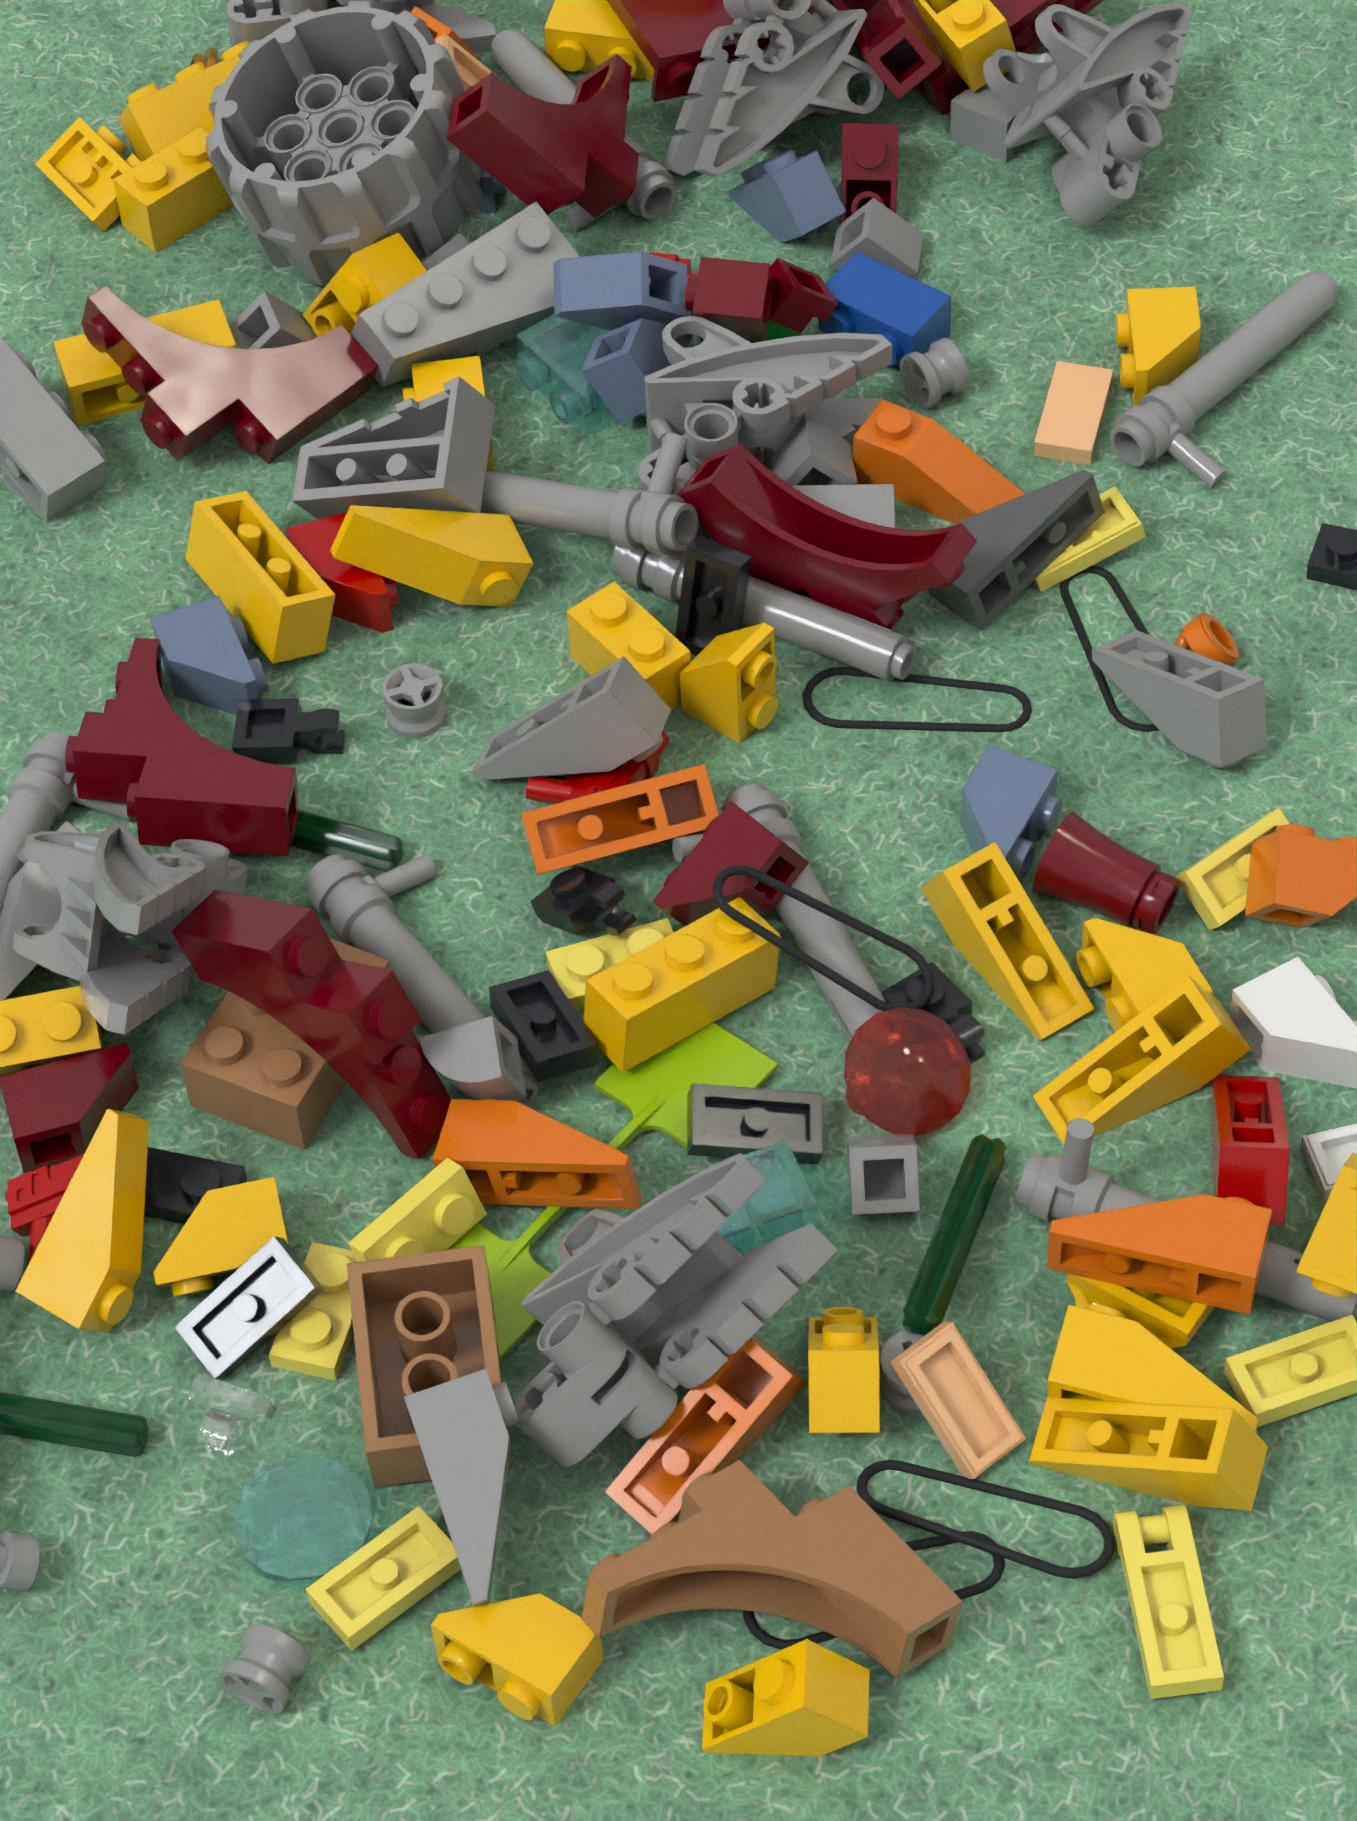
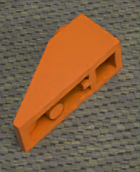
[853,399,1025,524]
[521,764,719,875]
[432,1099,642,1209]
[1046,1194,1272,1315]
[605,1335,809,1534]

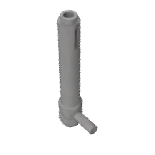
[490,29,677,232]
[1110,271,1339,488]
[480,432,698,555]
[611,477,917,681]
[0,731,132,914]
[672,783,905,1070]
[305,854,539,1107]
[1015,1118,1357,1322]

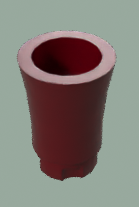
[1032,812,1181,935]

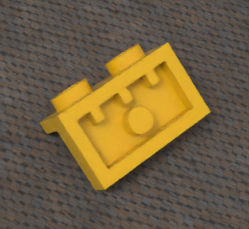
[35,117,142,232]

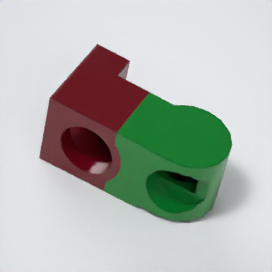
[753,258,838,343]

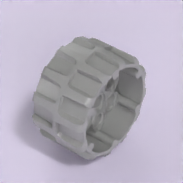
[205,1,483,287]

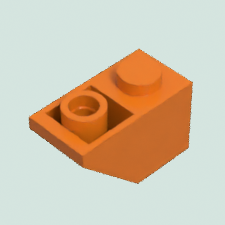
[1245,824,1357,928]

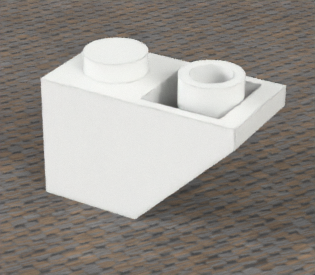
[1229,957,1357,1089]

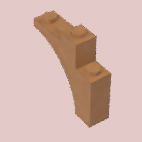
[581,1460,963,1679]

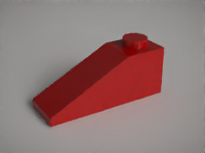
[1212,1075,1290,1226]

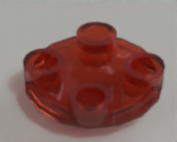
[844,1007,971,1136]

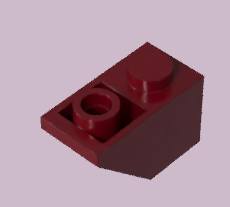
[840,123,899,224]
[685,257,775,343]
[652,801,810,926]
[0,1043,139,1173]

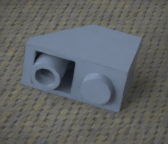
[727,149,846,243]
[553,251,689,331]
[581,318,693,423]
[150,596,268,715]
[961,745,1063,878]

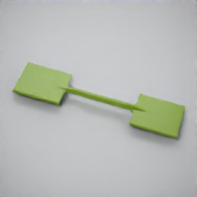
[447,1022,778,1362]

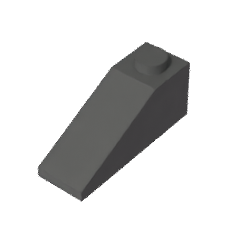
[928,470,1105,630]

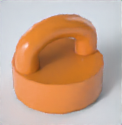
[1175,613,1239,666]

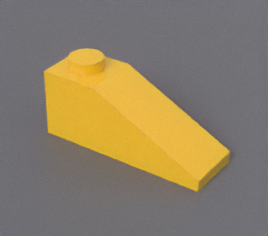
[330,505,534,607]
[921,842,1094,1041]
[1033,975,1251,1145]
[15,1108,149,1333]
[1047,1304,1258,1433]
[1029,1397,1268,1511]

